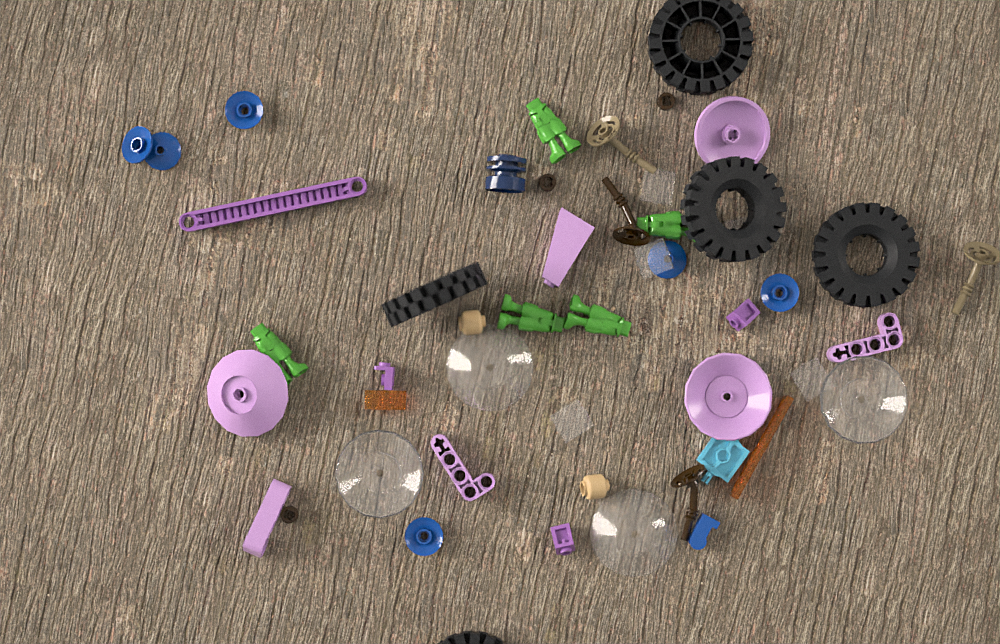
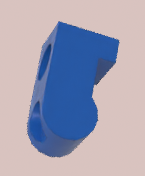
[688,512,720,550]

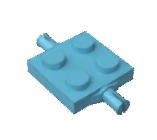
[696,438,750,485]

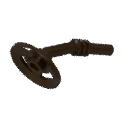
[602,176,651,246]
[671,464,705,541]

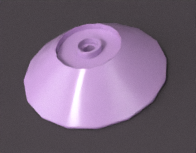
[207,350,288,437]
[684,353,772,441]

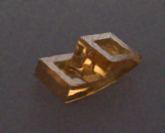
[364,390,406,410]

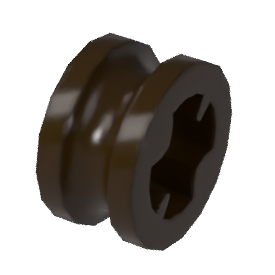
[657,92,675,111]
[539,174,557,192]
[280,506,299,524]

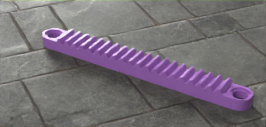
[179,177,367,232]

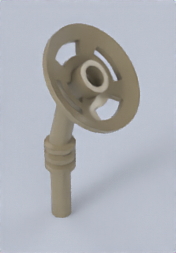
[587,115,657,175]
[951,242,1000,316]

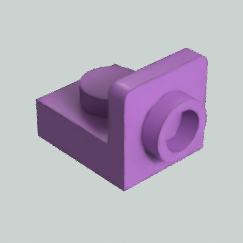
[726,298,761,331]
[374,362,395,390]
[550,523,575,556]

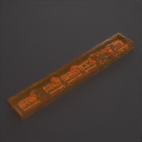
[730,395,794,500]

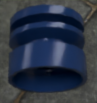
[485,154,527,193]

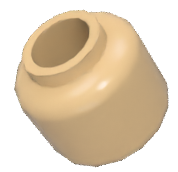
[458,309,486,336]
[580,474,610,500]

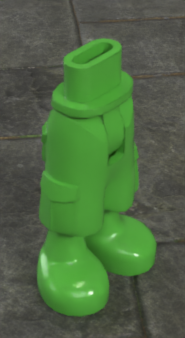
[526,98,582,165]
[637,211,695,242]
[497,294,565,333]
[563,294,632,337]
[250,323,308,385]

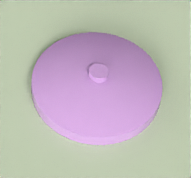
[694,96,770,164]

